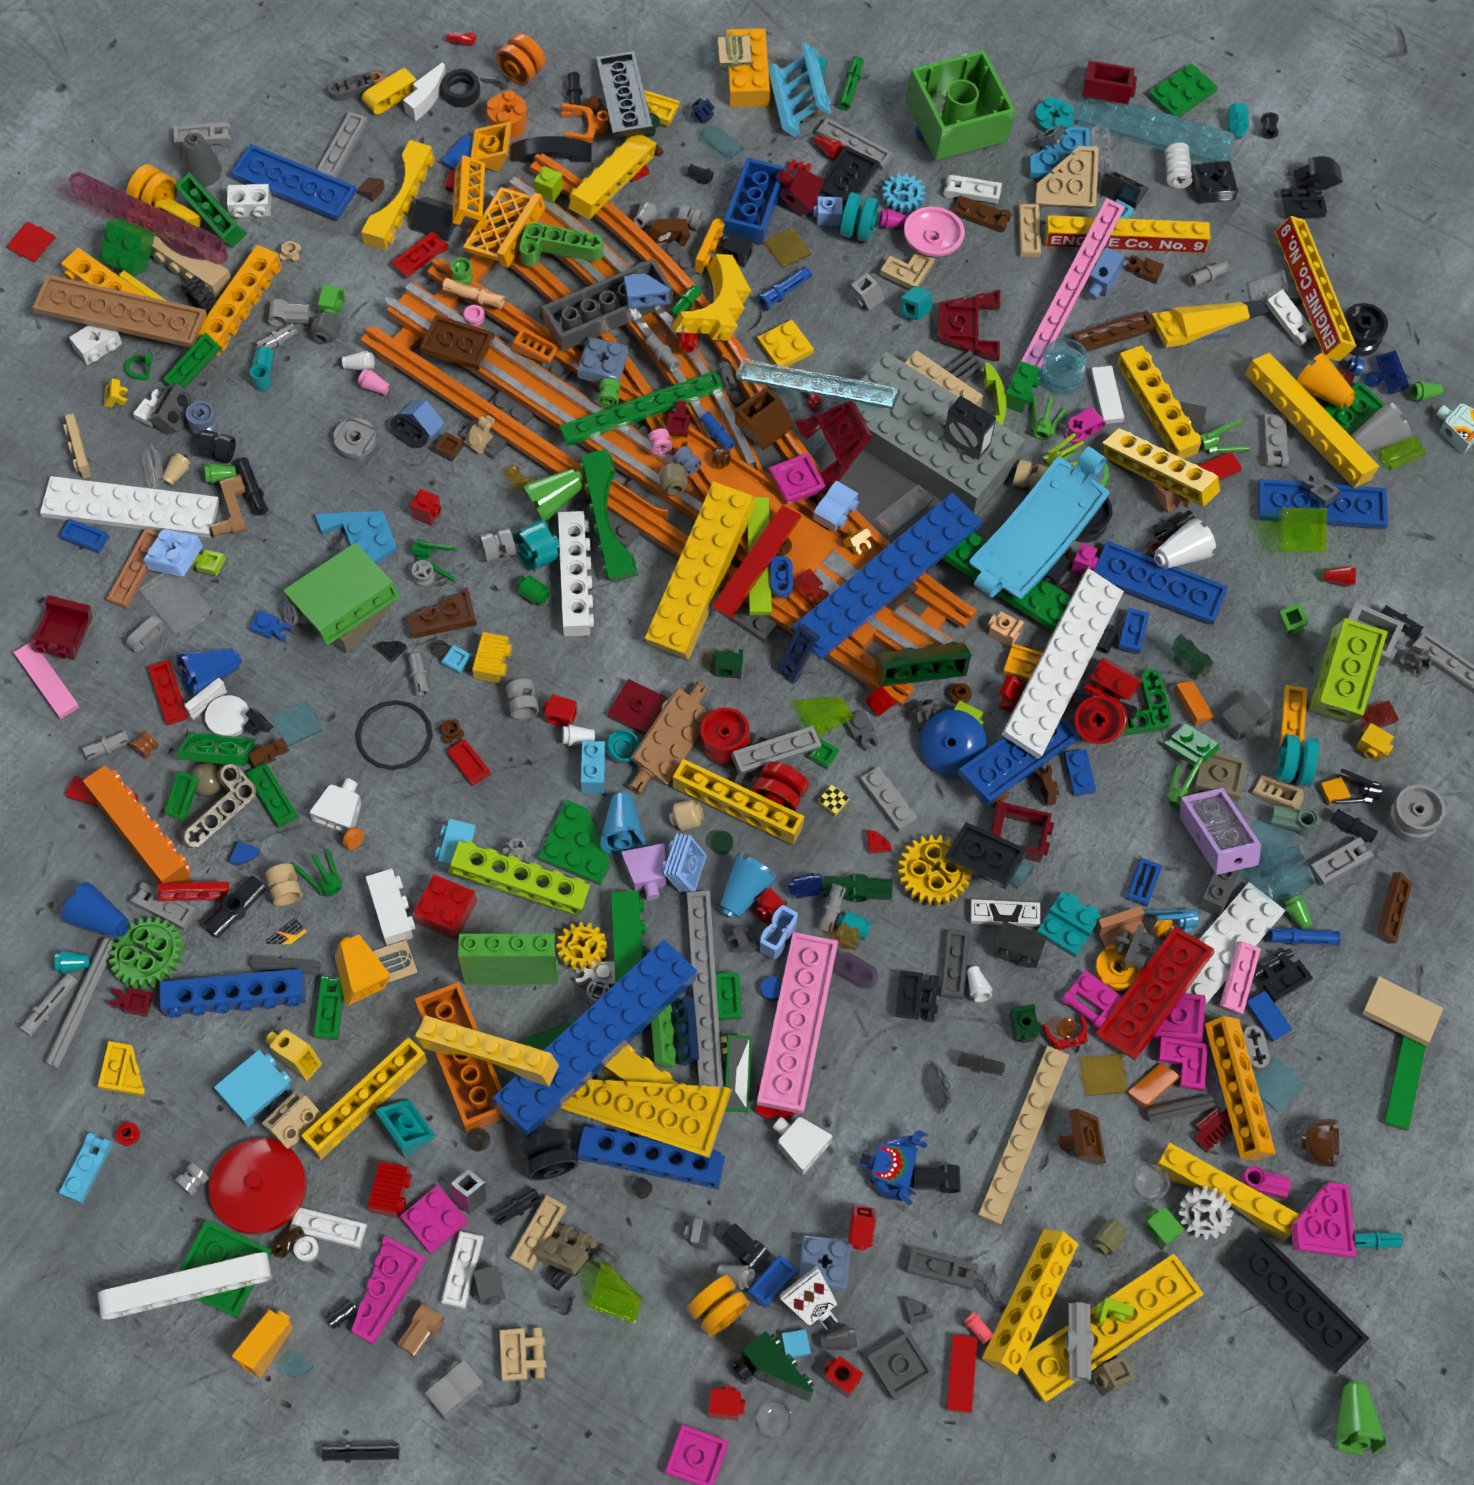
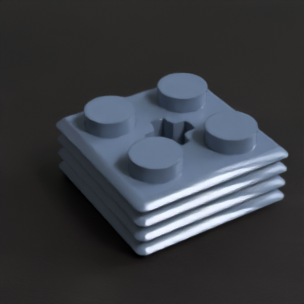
[577,337,628,383]
[799,1235,851,1292]

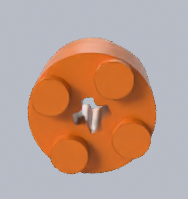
[487,90,528,139]

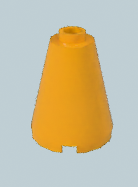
[1297,353,1355,409]

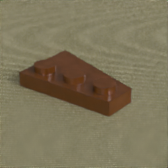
[407,587,477,639]

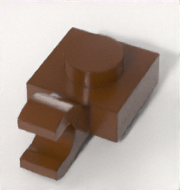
[1035,765,1059,806]

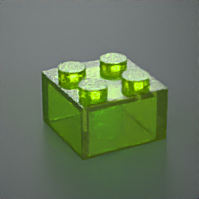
[1279,508,1327,553]

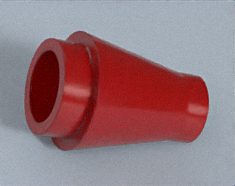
[814,134,844,159]
[1324,566,1356,587]

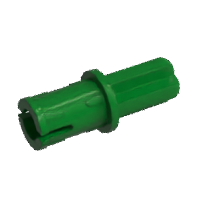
[670,285,702,319]

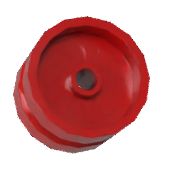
[1074,695,1128,744]
[701,708,750,765]
[751,761,809,812]

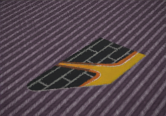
[266,918,307,944]

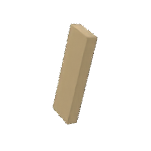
[1018,204,1041,258]
[510,1195,567,1271]

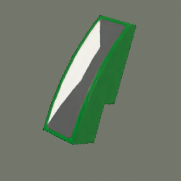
[725,1035,752,1112]

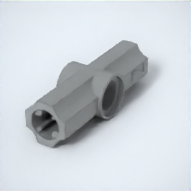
[1066,1302,1094,1382]

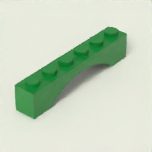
[581,449,639,582]

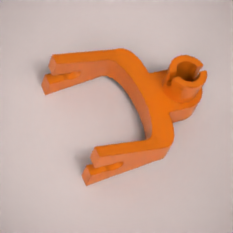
[561,103,610,143]

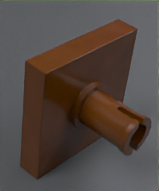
[1058,1108,1106,1165]

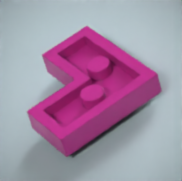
[1158,1037,1208,1091]

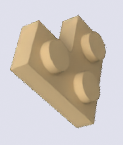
[880,251,935,289]

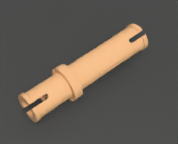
[442,278,505,309]

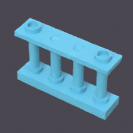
[768,42,832,137]

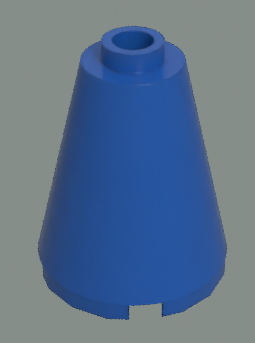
[176,648,242,696]
[61,882,129,939]

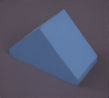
[399,400,445,439]

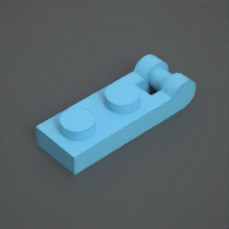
[59,1132,113,1204]

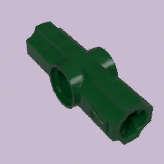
[823,874,893,902]

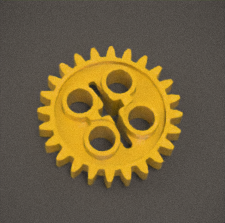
[898,834,972,907]

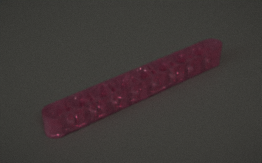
[69,172,228,264]

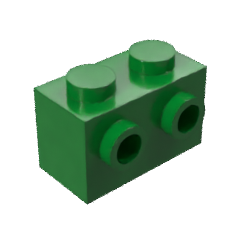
[1006,361,1041,414]

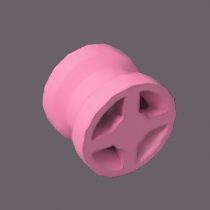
[648,429,672,455]

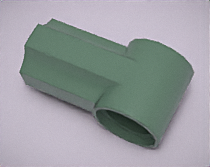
[1270,805,1318,836]

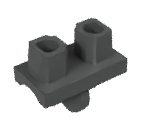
[1113,924,1155,970]

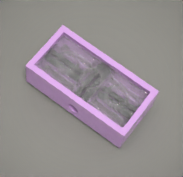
[1179,788,1261,875]

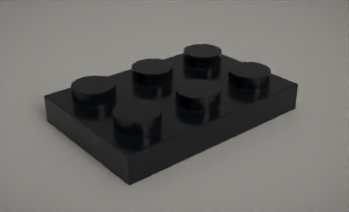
[819,146,880,206]
[944,822,1027,889]

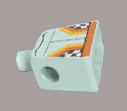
[1436,404,1474,454]

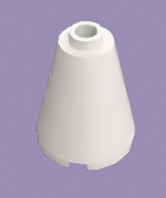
[1154,518,1216,569]

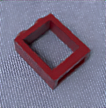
[1082,60,1137,105]
[991,801,1054,863]

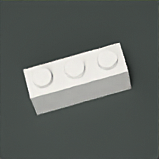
[366,869,416,946]

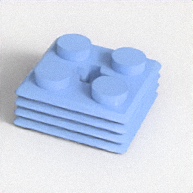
[143,529,203,576]
[662,833,707,893]

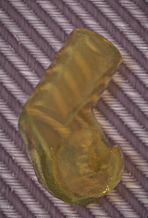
[506,465,534,487]

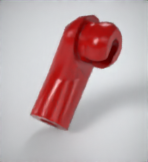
[446,32,477,46]
[799,382,822,410]

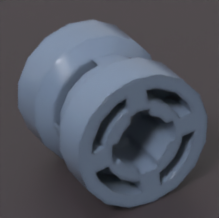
[672,446,702,476]

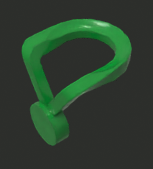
[125,352,153,381]

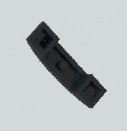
[512,136,592,162]

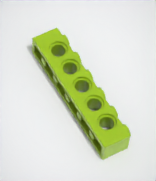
[448,841,590,917]

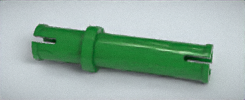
[838,56,864,110]

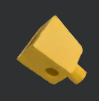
[266,1029,322,1082]

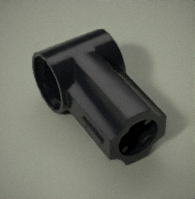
[913,1164,961,1193]
[721,1223,771,1272]

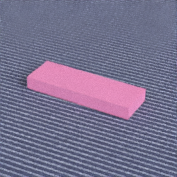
[1219,941,1261,1014]

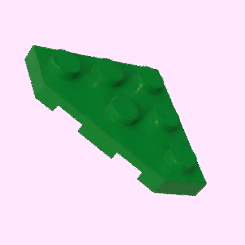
[538,800,610,886]

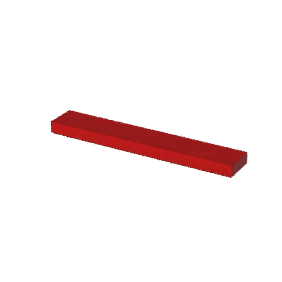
[712,505,801,619]

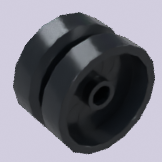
[1344,303,1388,357]
[1075,497,1113,543]
[519,1129,579,1181]

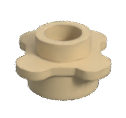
[279,241,301,261]

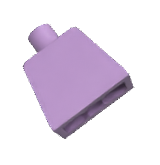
[622,843,666,900]

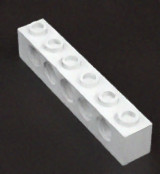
[558,511,594,637]

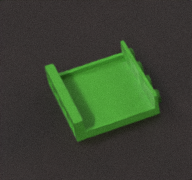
[283,543,400,645]
[458,934,558,985]

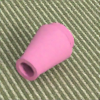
[357,369,390,395]

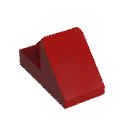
[999,675,1025,713]

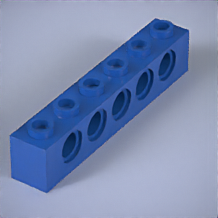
[160,969,306,1018]
[578,1125,725,1190]

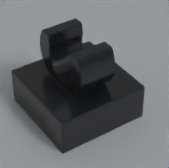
[243,708,274,736]

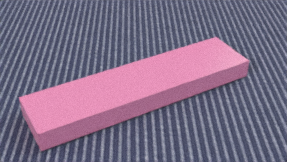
[14,642,80,719]

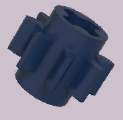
[690,98,715,123]

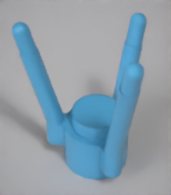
[1143,909,1199,944]

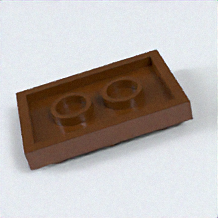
[420,315,494,370]

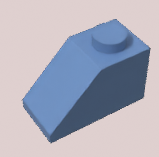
[624,274,670,309]

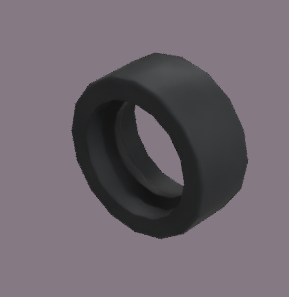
[442,69,480,108]

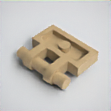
[500,1328,547,1382]

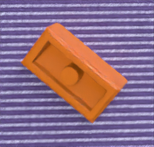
[1173,681,1214,726]
[1127,1063,1180,1110]

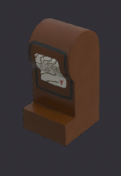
[648,219,690,247]

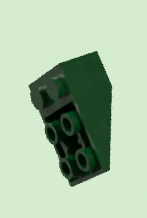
[741,1331,814,1402]

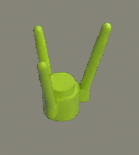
[1042,433,1084,467]

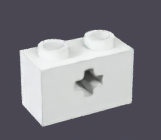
[69,325,122,365]

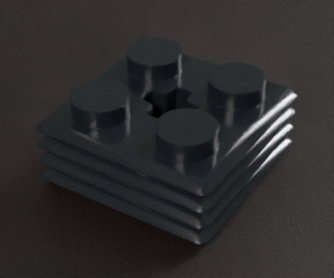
[1191,161,1238,204]

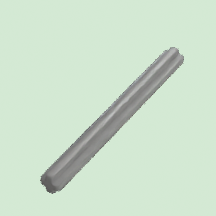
[46,938,114,1068]

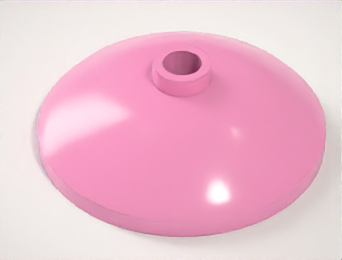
[904,207,965,257]

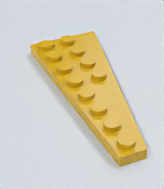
[561,1079,732,1158]

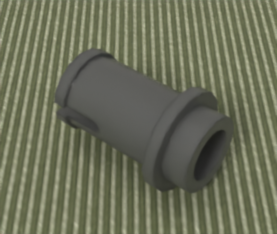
[716,362,737,390]

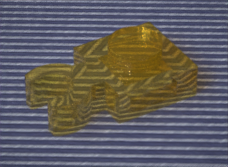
[835,922,860,951]

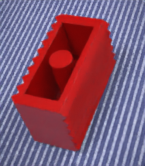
[368,1161,413,1218]
[848,1205,877,1250]

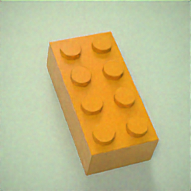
[726,28,770,107]

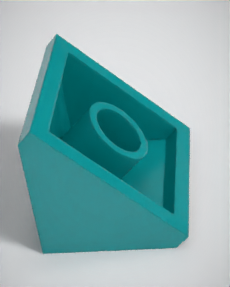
[375,1099,436,1158]

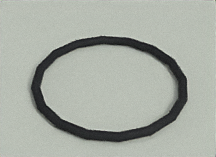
[356,700,433,770]

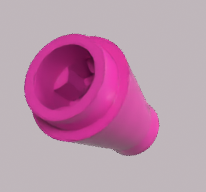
[879,208,909,229]

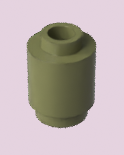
[1092,1218,1127,1256]

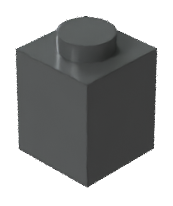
[473,1265,506,1307]

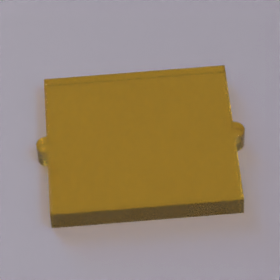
[765,228,811,268]
[1081,1054,1128,1096]

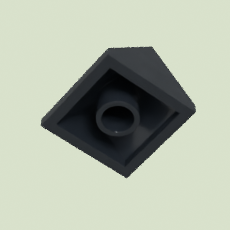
[1099,171,1149,211]
[410,197,457,242]

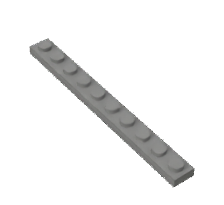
[687,891,725,1115]

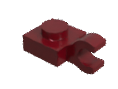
[666,400,691,438]

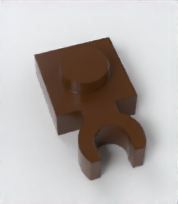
[1125,255,1165,284]
[248,738,289,768]

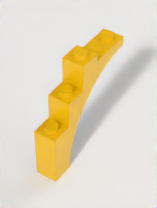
[672,254,751,341]

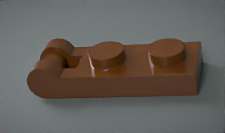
[953,195,1012,233]

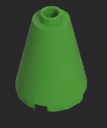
[523,469,585,521]
[1335,1380,1386,1455]

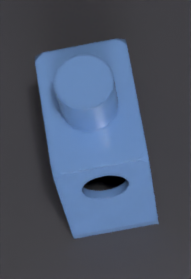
[1086,247,1124,300]

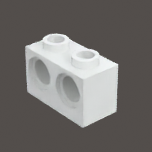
[227,184,271,218]

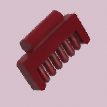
[1193,1108,1233,1153]

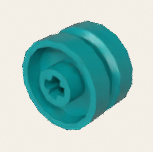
[840,192,879,243]
[1276,734,1319,787]

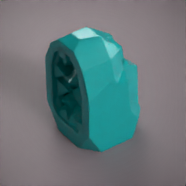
[1226,103,1249,139]

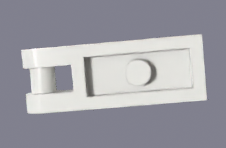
[943,175,1002,204]
[1265,289,1315,346]

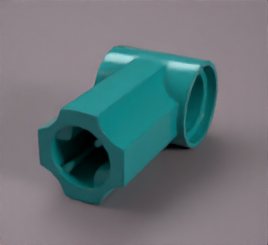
[250,346,274,391]

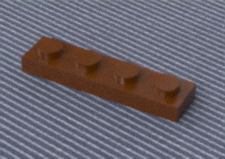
[1072,310,1156,354]

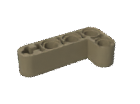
[181,764,256,848]

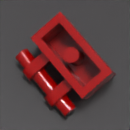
[1084,658,1143,701]

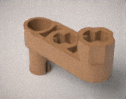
[210,475,246,537]

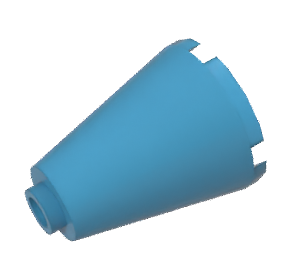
[600,792,646,857]
[720,853,777,919]

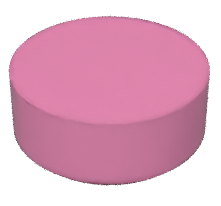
[464,305,485,326]

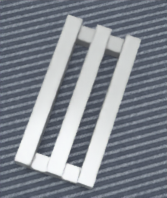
[184,678,227,720]

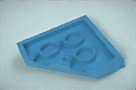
[1030,127,1090,178]

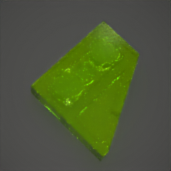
[589,1261,643,1323]

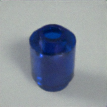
[788,873,823,899]

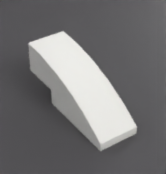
[403,63,446,121]

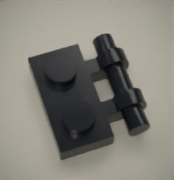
[1281,186,1327,219]
[1253,948,1313,1003]
[895,970,940,1022]

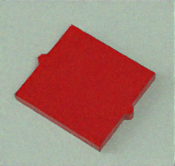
[6,221,56,263]

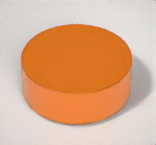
[342,827,364,850]

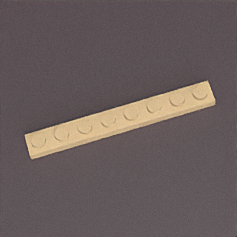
[978,1046,1069,1226]

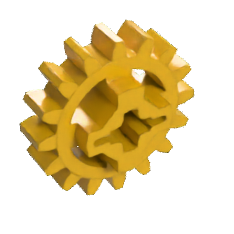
[556,922,607,971]

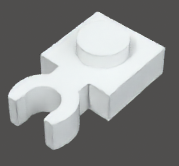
[133,389,160,427]
[575,961,615,987]

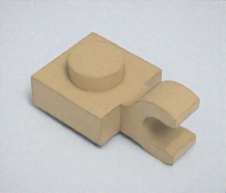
[464,415,495,454]

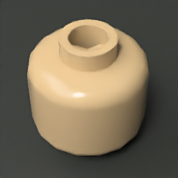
[669,799,704,831]

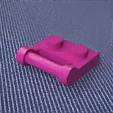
[1061,970,1122,1029]

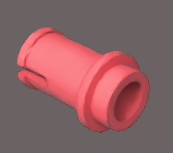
[964,1312,994,1344]

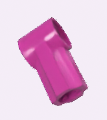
[1238,1166,1291,1199]

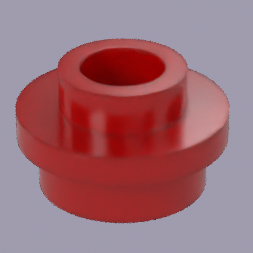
[115,1122,140,1146]

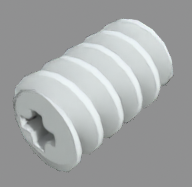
[1164,143,1192,189]

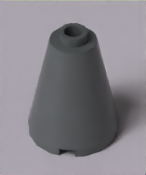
[181,133,222,187]

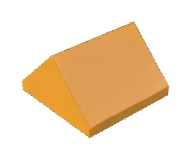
[471,122,512,172]

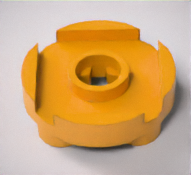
[1095,945,1143,991]

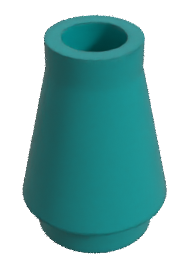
[55,951,89,974]

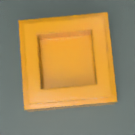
[1320,777,1351,806]

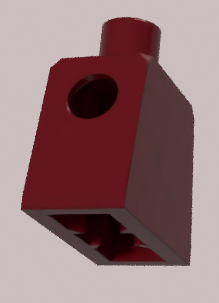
[775,167,824,216]

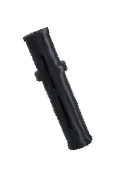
[235,457,268,516]
[322,1442,400,1463]

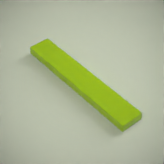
[748,497,772,615]

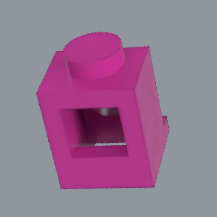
[1071,543,1099,577]

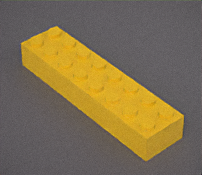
[645,481,756,660]

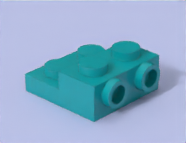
[1037,892,1101,958]

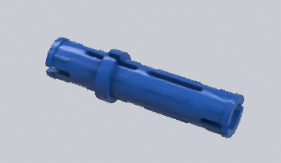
[1269,927,1341,946]

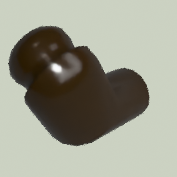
[272,1226,304,1258]

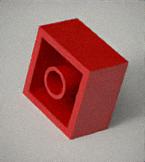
[413,874,477,941]

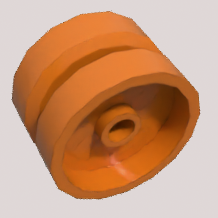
[496,33,546,86]

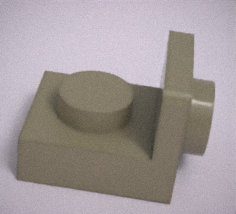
[1091,1355,1136,1396]

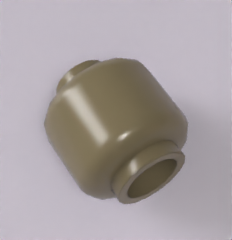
[658,463,688,496]

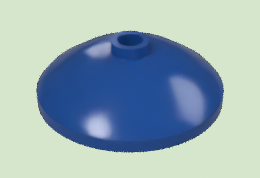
[920,710,987,777]

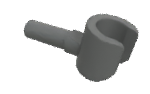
[482,73,511,89]

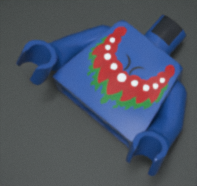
[859,1130,928,1205]

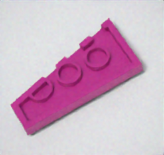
[351,1235,427,1345]

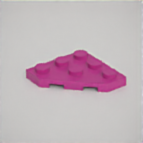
[1291,1182,1356,1259]

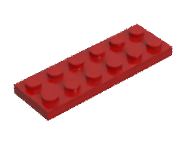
[1095,926,1215,1060]

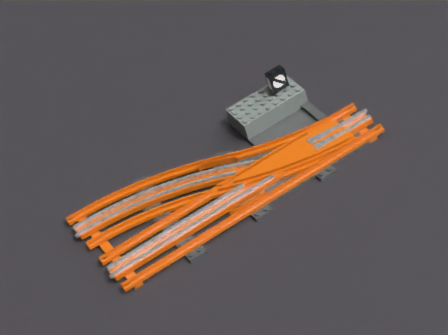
[360,153,1025,707]

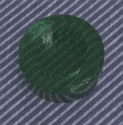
[711,831,733,855]

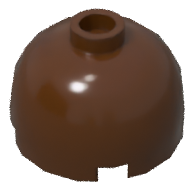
[1301,1119,1339,1167]

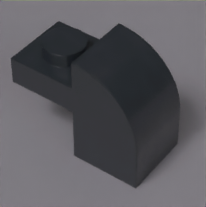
[1293,156,1343,190]

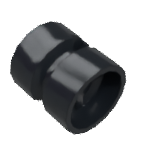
[197,429,236,463]

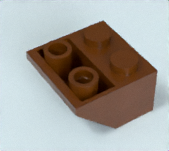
[735,386,795,450]

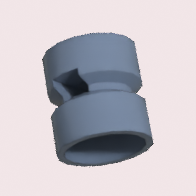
[186,401,218,439]

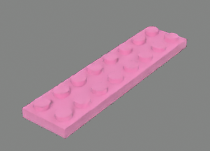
[757,932,838,1114]

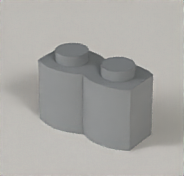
[425,1360,484,1420]

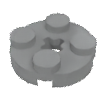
[334,418,377,460]

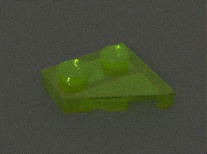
[795,697,854,738]

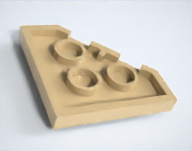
[1035,146,1099,208]

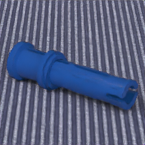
[757,266,812,311]

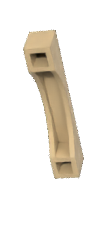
[126,209,232,298]

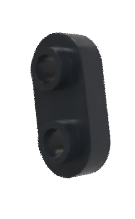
[390,414,428,448]

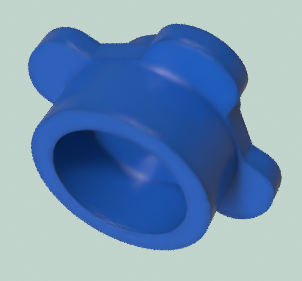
[1346,354,1365,378]

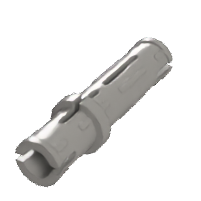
[19,973,78,1037]

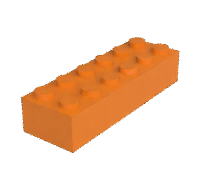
[83,765,192,883]
[415,982,505,1134]

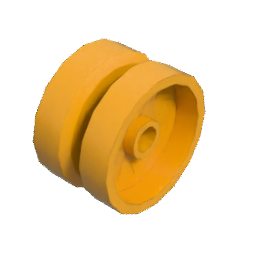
[126,164,177,216]
[686,1275,750,1337]

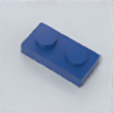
[1118,608,1149,654]
[1064,749,1096,796]

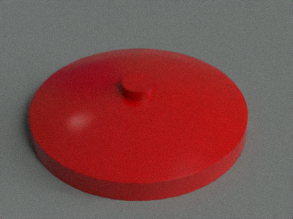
[209,1138,307,1235]

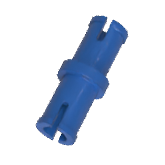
[700,412,736,450]

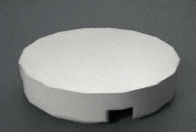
[205,695,250,737]

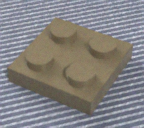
[1194,752,1247,801]

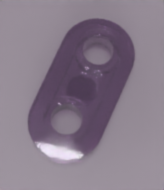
[834,952,878,989]

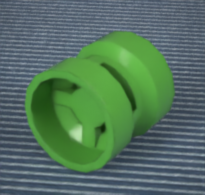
[451,258,473,285]
[598,378,620,408]

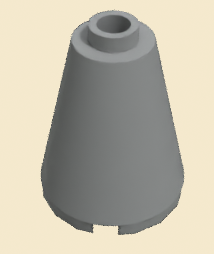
[1351,402,1411,453]

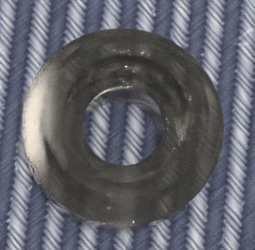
[467,1128,490,1152]

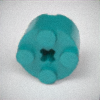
[513,519,560,571]

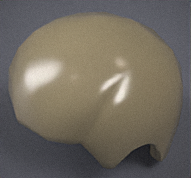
[190,763,225,796]

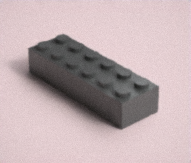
[542,258,673,352]

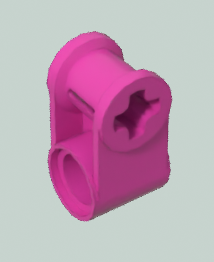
[1064,406,1106,444]

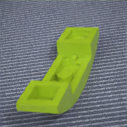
[983,363,1006,425]

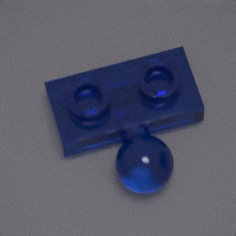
[1364,350,1410,395]

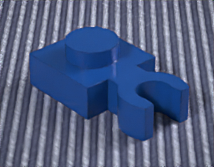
[249,610,292,642]

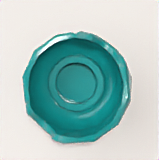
[606,729,640,763]

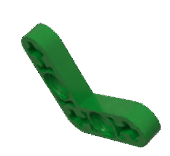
[1122,669,1171,736]

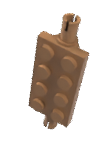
[628,681,710,795]

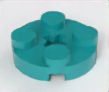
[1034,97,1074,133]

